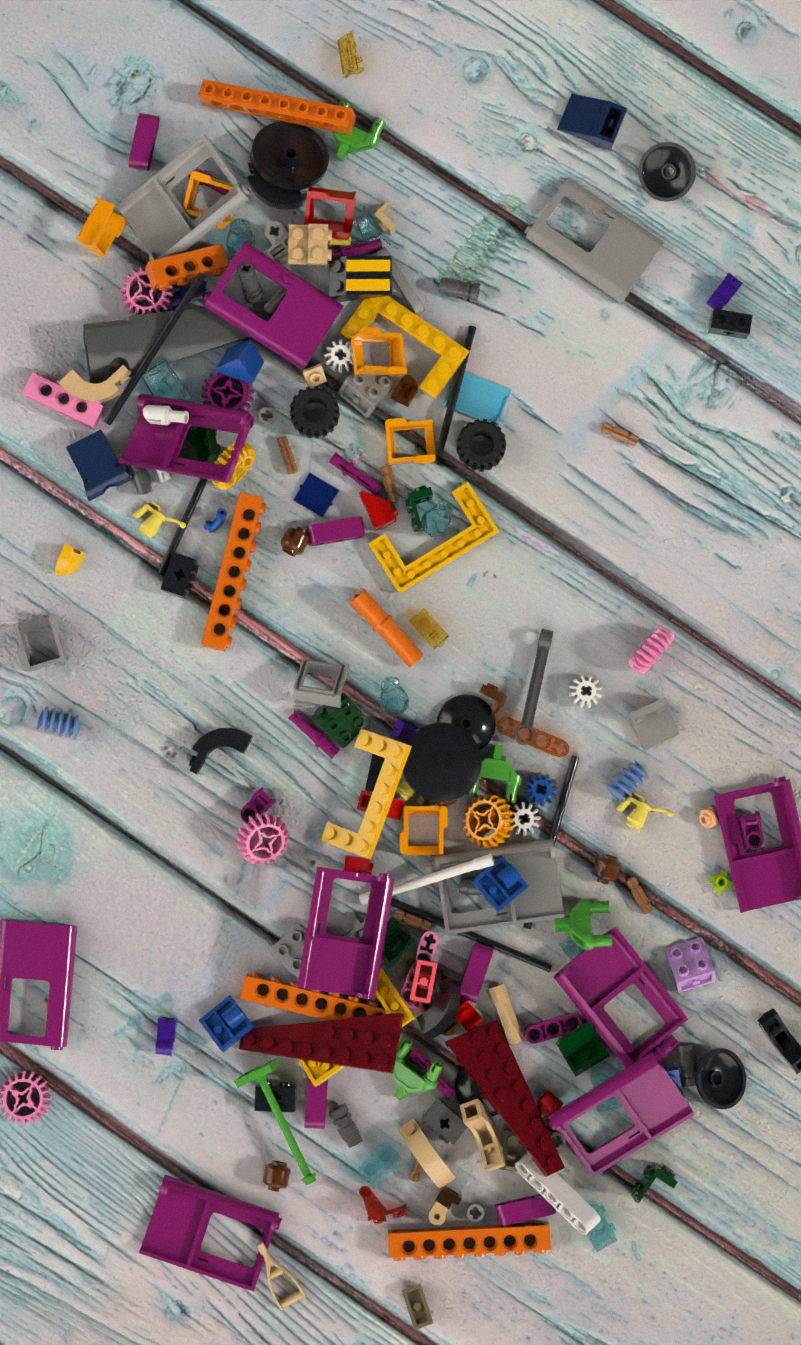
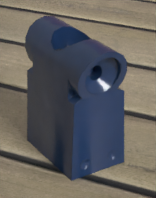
[66,430,133,502]

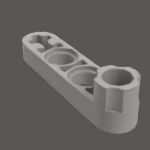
[371,247,425,315]

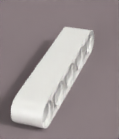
[515,1152,601,1235]

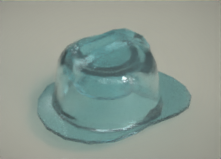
[352,206,391,245]

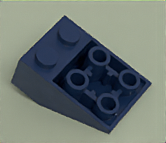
[557,94,627,151]

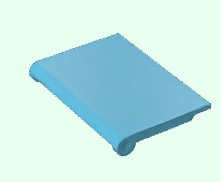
[443,371,512,426]

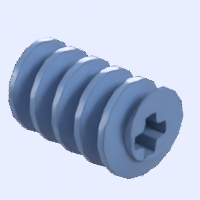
[37,706,81,740]
[605,760,650,801]

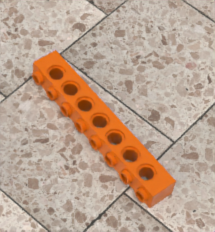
[198,79,356,135]
[201,492,266,652]
[240,972,386,1020]
[388,1222,551,1261]

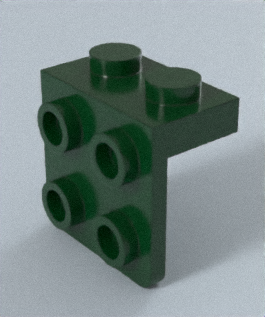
[178,427,220,464]
[405,485,433,536]
[311,692,370,748]
[556,1022,610,1077]
[631,1162,678,1203]

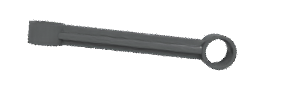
[514,629,553,745]

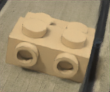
[288,224,332,266]

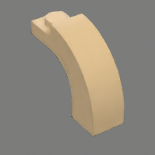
[58,365,131,403]
[459,1098,506,1172]
[398,1118,456,1189]

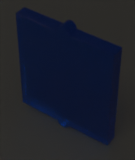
[171,280,207,310]
[293,473,339,518]

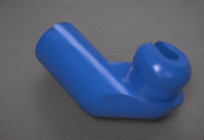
[204,508,227,533]

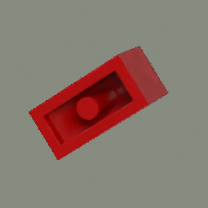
[359,491,399,531]
[357,790,405,820]
[344,855,373,875]

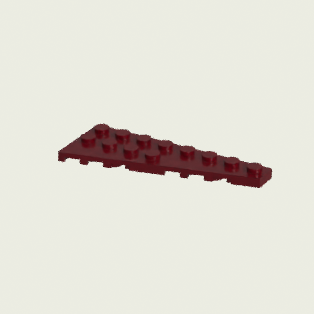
[239,1013,404,1074]
[445,1019,565,1177]

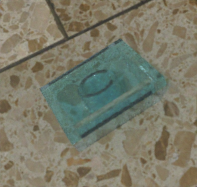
[141,360,190,401]

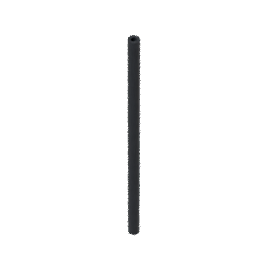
[104,272,206,426]
[523,756,579,929]
[391,897,552,972]

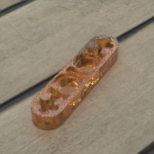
[496,717,569,758]

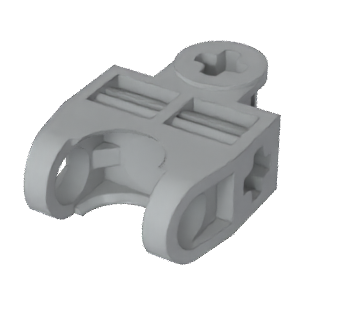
[265,221,290,270]

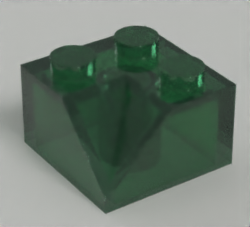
[381,916,419,977]

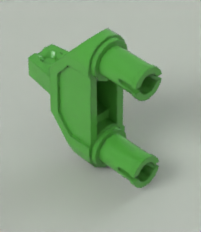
[332,100,386,162]
[466,744,522,803]
[555,899,612,950]
[392,1037,444,1100]

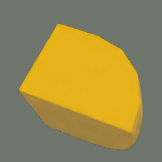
[54,544,85,576]

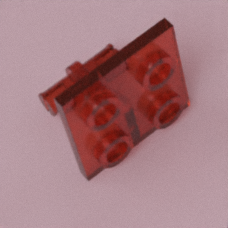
[359,1186,409,1225]

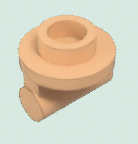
[699,805,720,828]

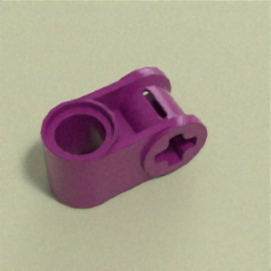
[240,787,276,823]
[738,811,764,850]

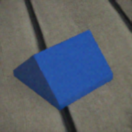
[215,339,264,384]

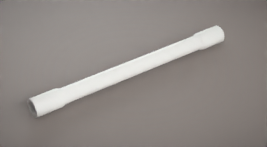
[359,854,495,906]

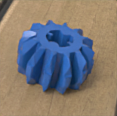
[524,773,558,807]

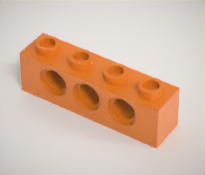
[145,244,229,290]

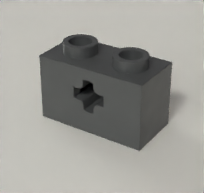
[423,1098,468,1145]

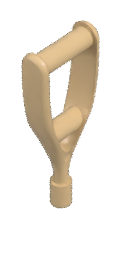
[256,1242,306,1311]

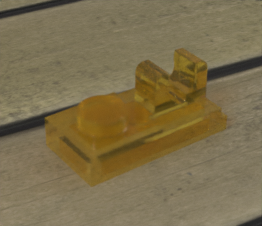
[337,33,364,78]
[409,608,449,649]

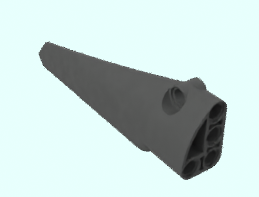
[83,301,277,385]

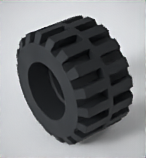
[290,386,340,439]
[456,419,506,472]

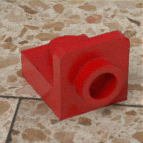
[456,996,483,1032]

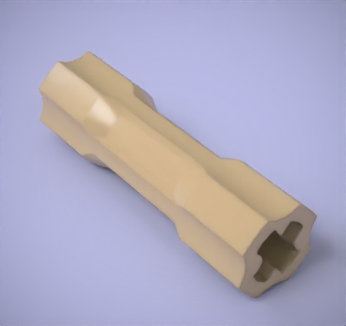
[488,983,525,1046]

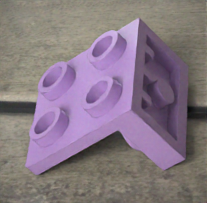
[665,937,716,993]

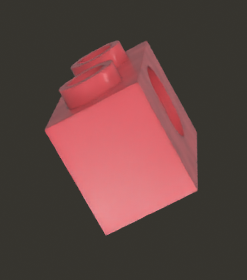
[410,958,438,1003]

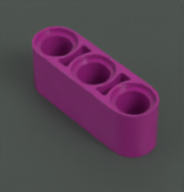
[129,113,160,171]
[306,517,366,546]
[460,942,494,1003]
[524,1013,582,1044]
[304,1077,328,1129]
[495,1194,556,1226]

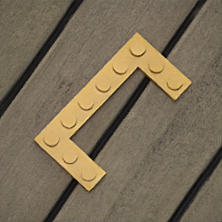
[340,296,469,399]
[368,482,499,594]
[321,729,412,860]
[298,968,415,1087]

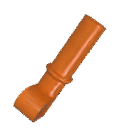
[347,587,423,667]

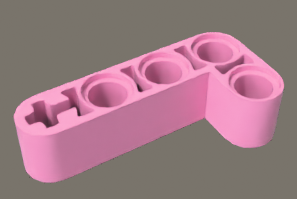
[400,931,439,1012]

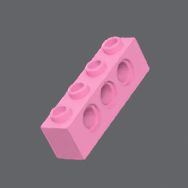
[22,372,105,430]

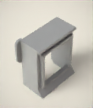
[14,614,68,672]
[293,657,350,708]

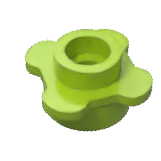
[709,870,733,894]

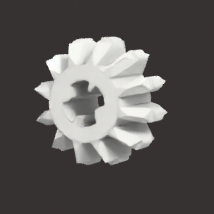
[324,339,354,373]
[569,675,602,708]
[509,802,541,836]

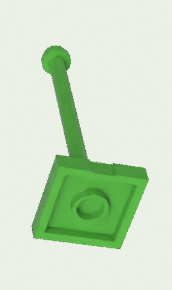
[234,1057,317,1185]

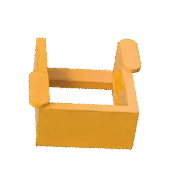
[183,171,234,229]
[76,196,127,259]
[351,327,407,377]
[385,418,436,466]
[400,806,448,855]

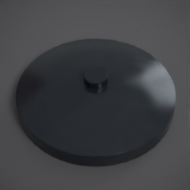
[251,121,329,190]
[403,723,482,802]

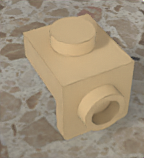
[374,201,396,236]
[302,364,327,388]

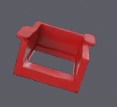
[304,185,356,240]

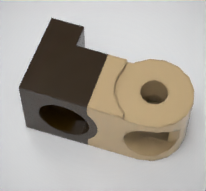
[429,1186,462,1225]

